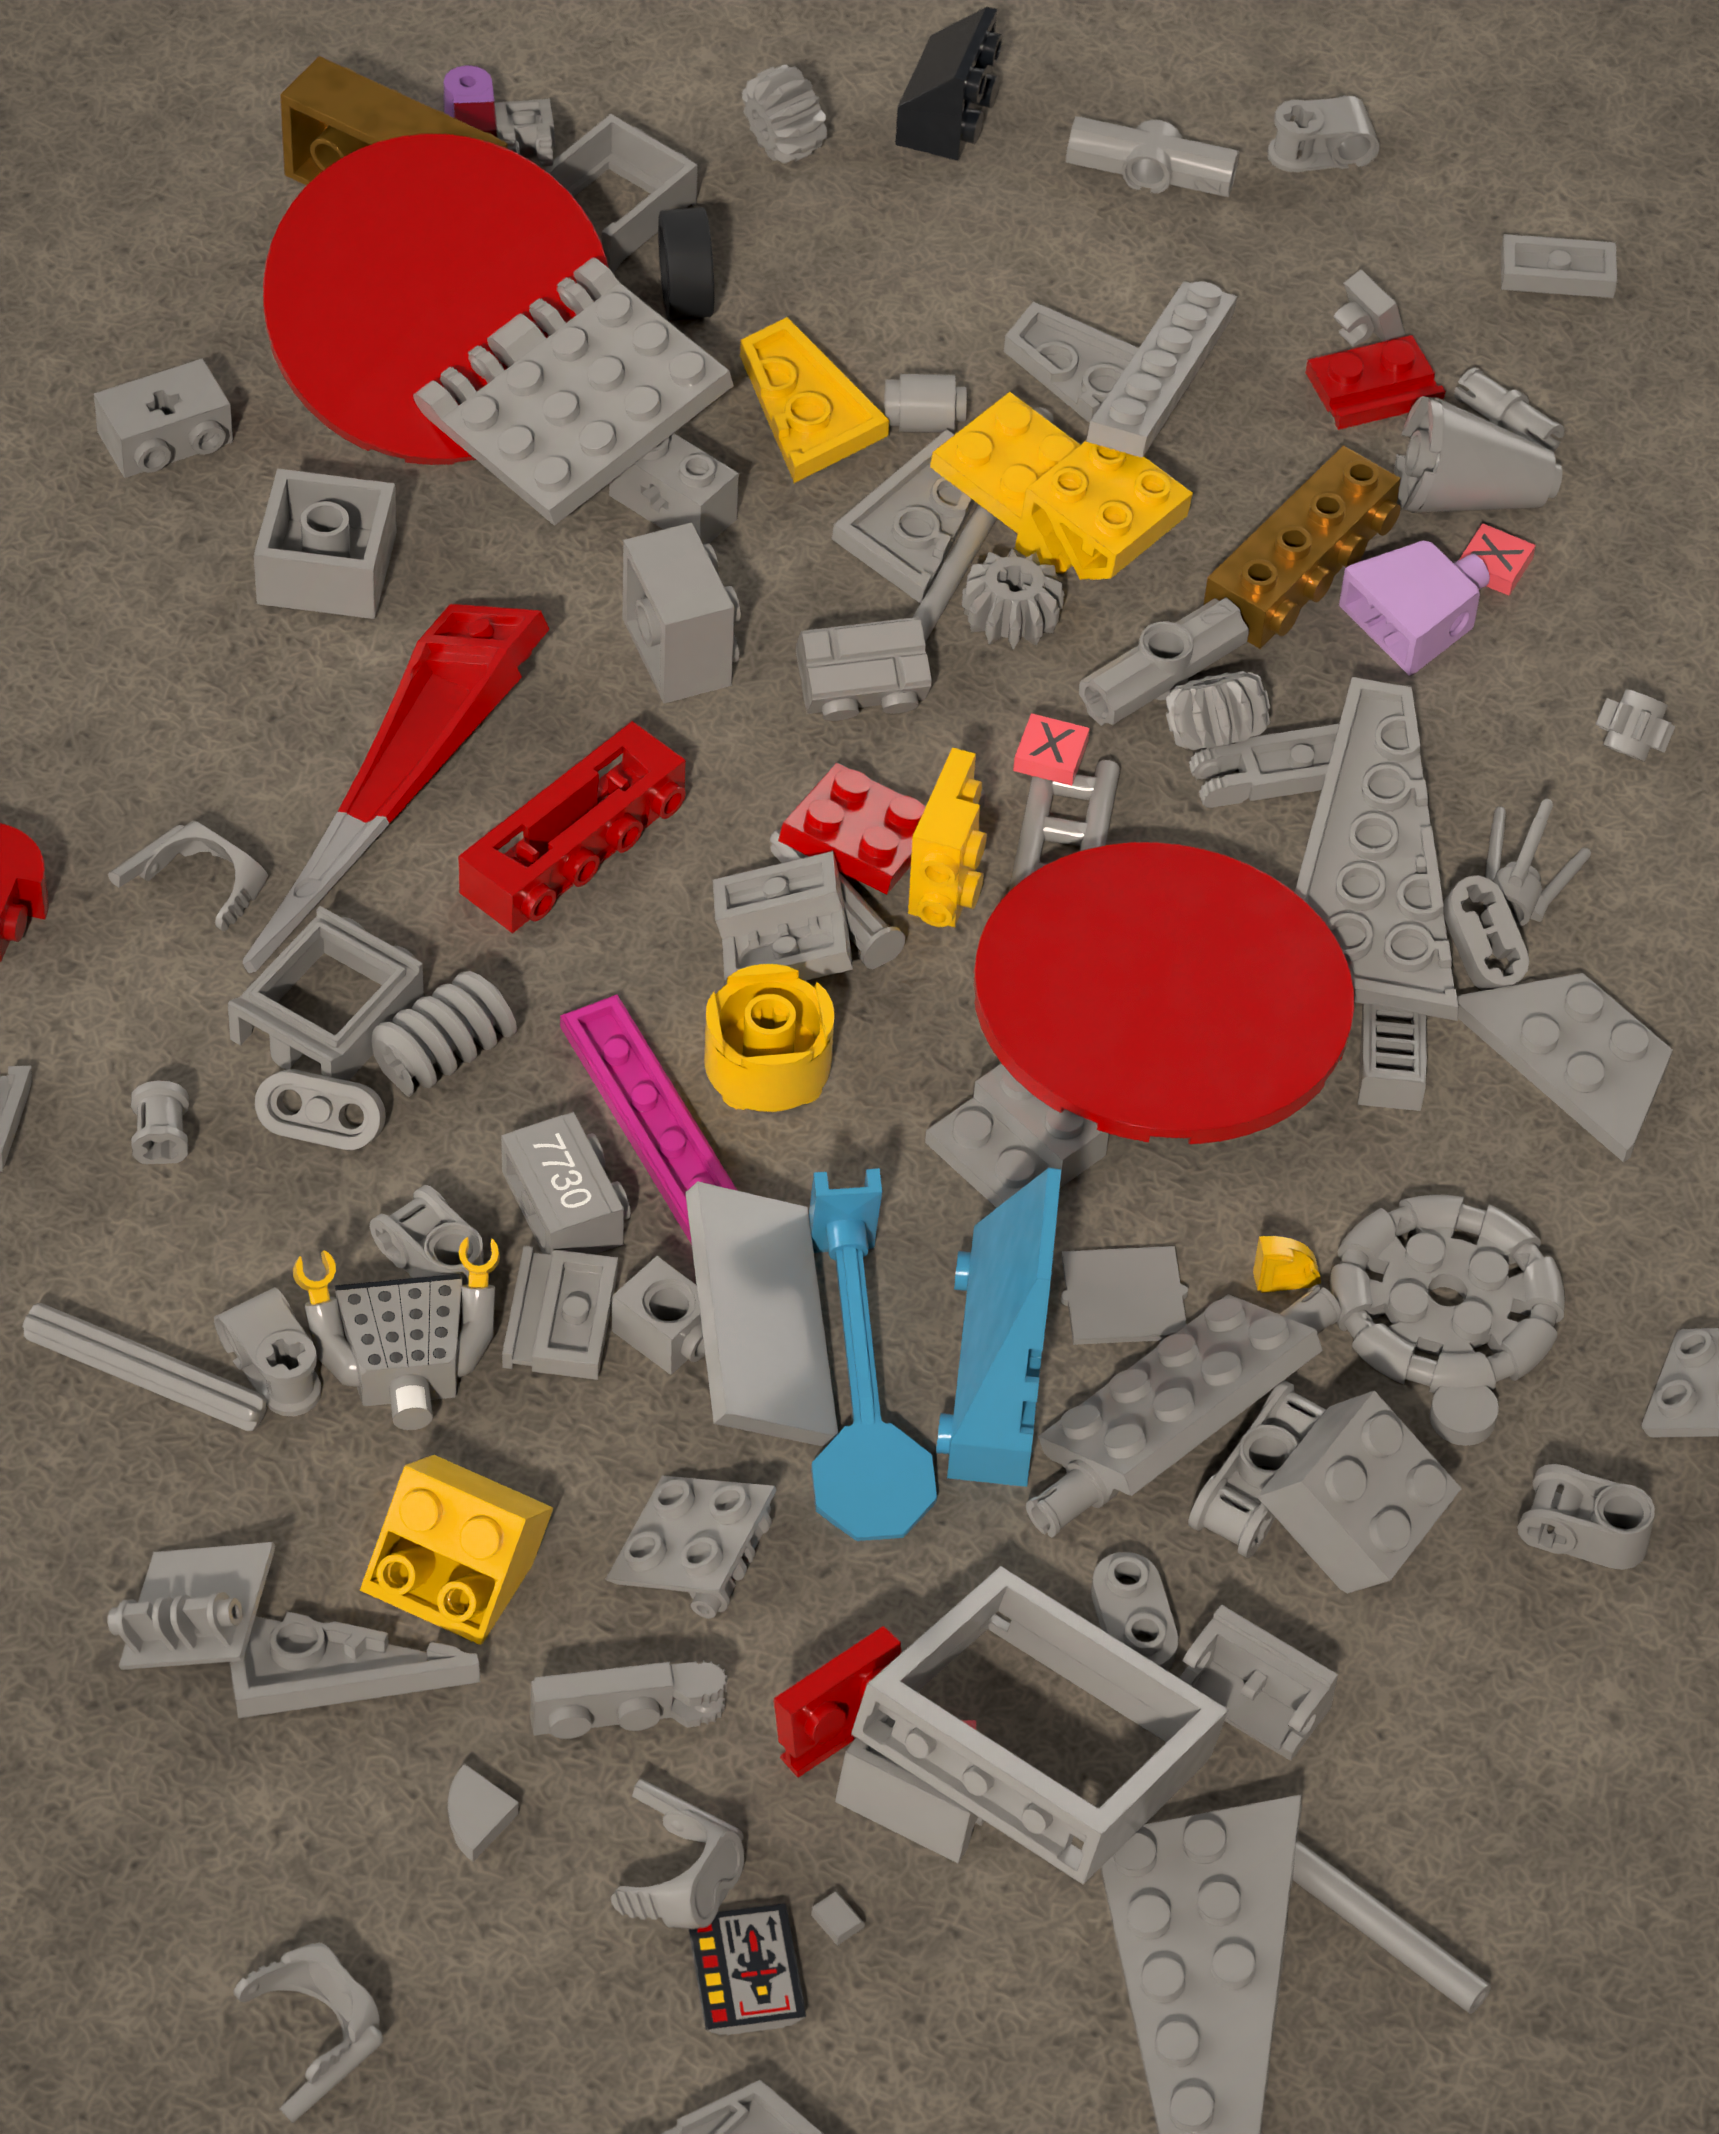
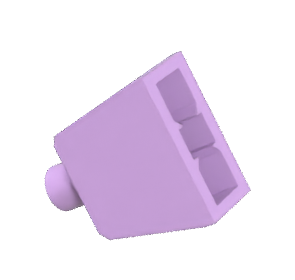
[1339,541,1489,676]

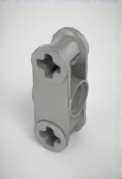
[1188,1380,1326,1558]

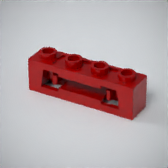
[458,721,686,934]

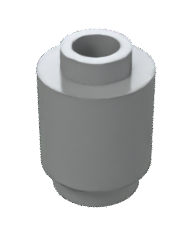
[884,374,967,433]

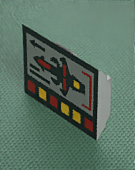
[689,1903,806,2035]

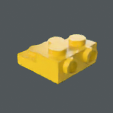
[908,747,987,927]

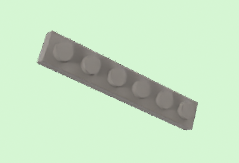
[1086,281,1237,458]

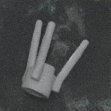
[1481,799,1591,927]

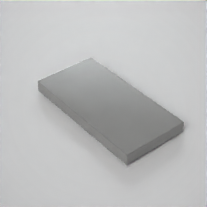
[685,1181,838,1446]

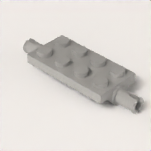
[1026,1285,1341,1537]

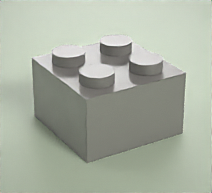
[254,468,397,619]
[622,522,741,704]
[1257,1390,1462,1594]

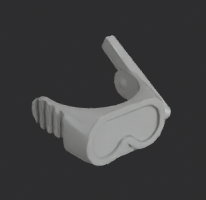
[108,821,268,932]
[611,1778,744,1929]
[234,1942,383,2124]

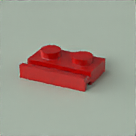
[1306,335,1445,430]
[773,1626,902,1778]

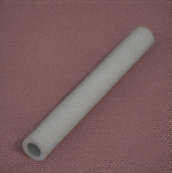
[1293,1840,1491,2014]

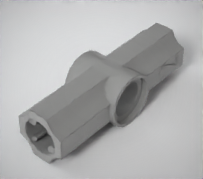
[1066,116,1240,197]
[1079,598,1249,726]

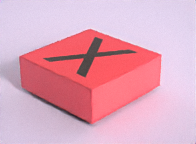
[1459,523,1536,596]
[1013,713,1090,786]

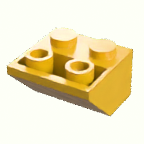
[360,1455,553,1645]

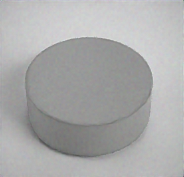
[1430,1385,1499,1446]

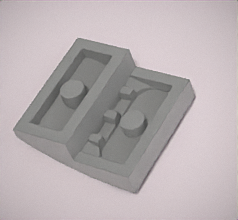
[713,851,853,984]

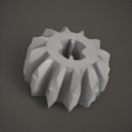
[742,64,827,164]
[962,547,1064,650]
[1166,671,1270,750]

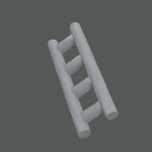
[1008,760,1120,892]

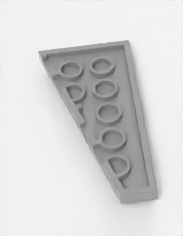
[1294,677,1459,1021]
[1100,1795,1302,2134]

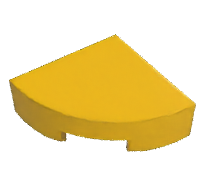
[1253,1236,1321,1293]

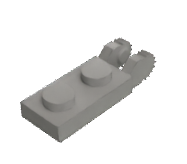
[495,98,556,167]
[1189,724,1339,808]
[530,1661,727,1739]

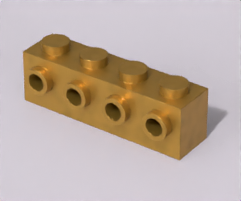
[1204,445,1401,649]

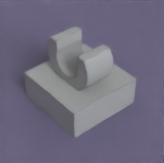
[1334,269,1405,347]

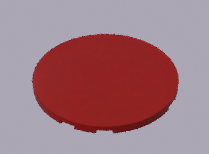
[263,134,609,465]
[974,842,1354,1144]

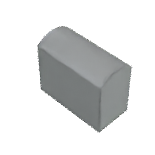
[811,1891,865,1945]

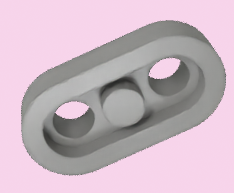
[255,1069,386,1150]
[1091,1552,1178,1671]

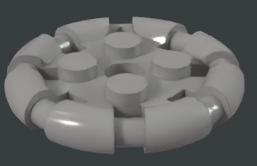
[1329,1195,1565,1393]

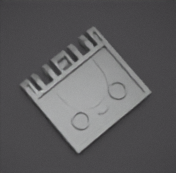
[413,257,734,526]

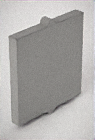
[1061,1246,1188,1345]

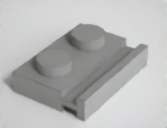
[502,1246,618,1380]

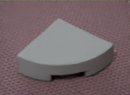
[448,1764,519,1862]

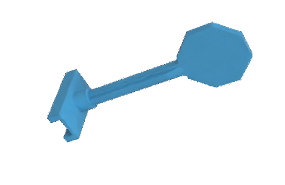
[809,1168,937,1541]

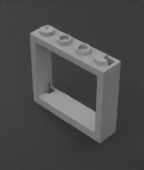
[851,1566,1229,1884]

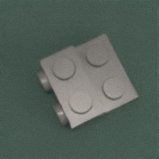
[925,1064,1109,1208]

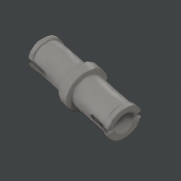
[1454,367,1565,452]

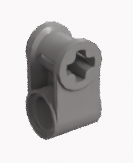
[1267,95,1380,172]
[369,1185,484,1285]
[214,1287,322,1416]
[1517,1464,1655,1570]

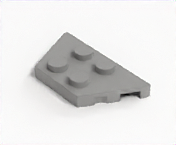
[1457,973,1673,1163]

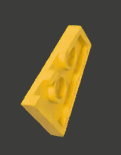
[740,317,889,483]

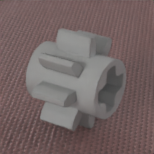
[1595,689,1675,762]

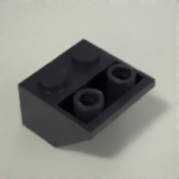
[895,7,1003,161]

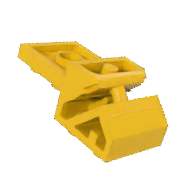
[930,392,1193,580]

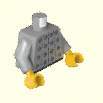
[293,1237,500,1430]

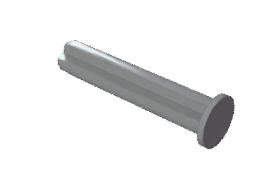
[770,830,905,969]

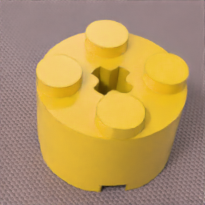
[704,964,834,1112]

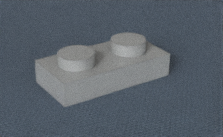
[1501,234,1617,298]

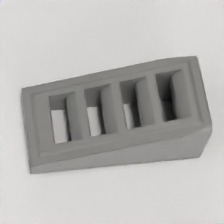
[1358,1003,1427,1111]

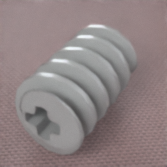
[371,971,517,1097]

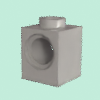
[612,1256,705,1375]

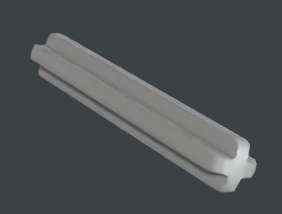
[23,1303,267,1431]

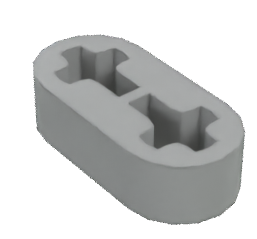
[1443,875,1529,991]

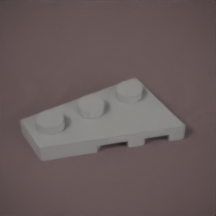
[832,429,975,603]

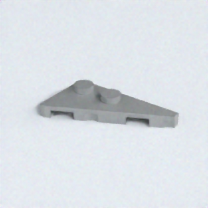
[229,1612,480,1719]

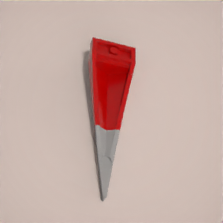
[243,604,550,973]

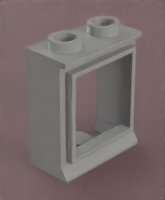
[543,114,697,273]
[228,906,424,1081]

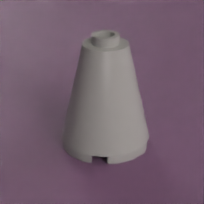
[1394,396,1562,513]

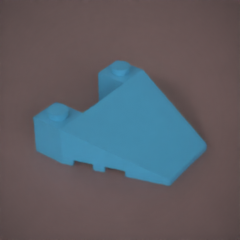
[936,1168,1061,1487]

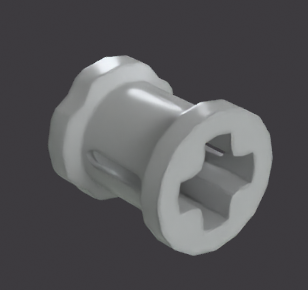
[131,1080,189,1164]

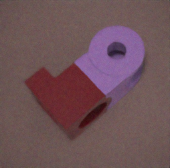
[443,65,497,138]

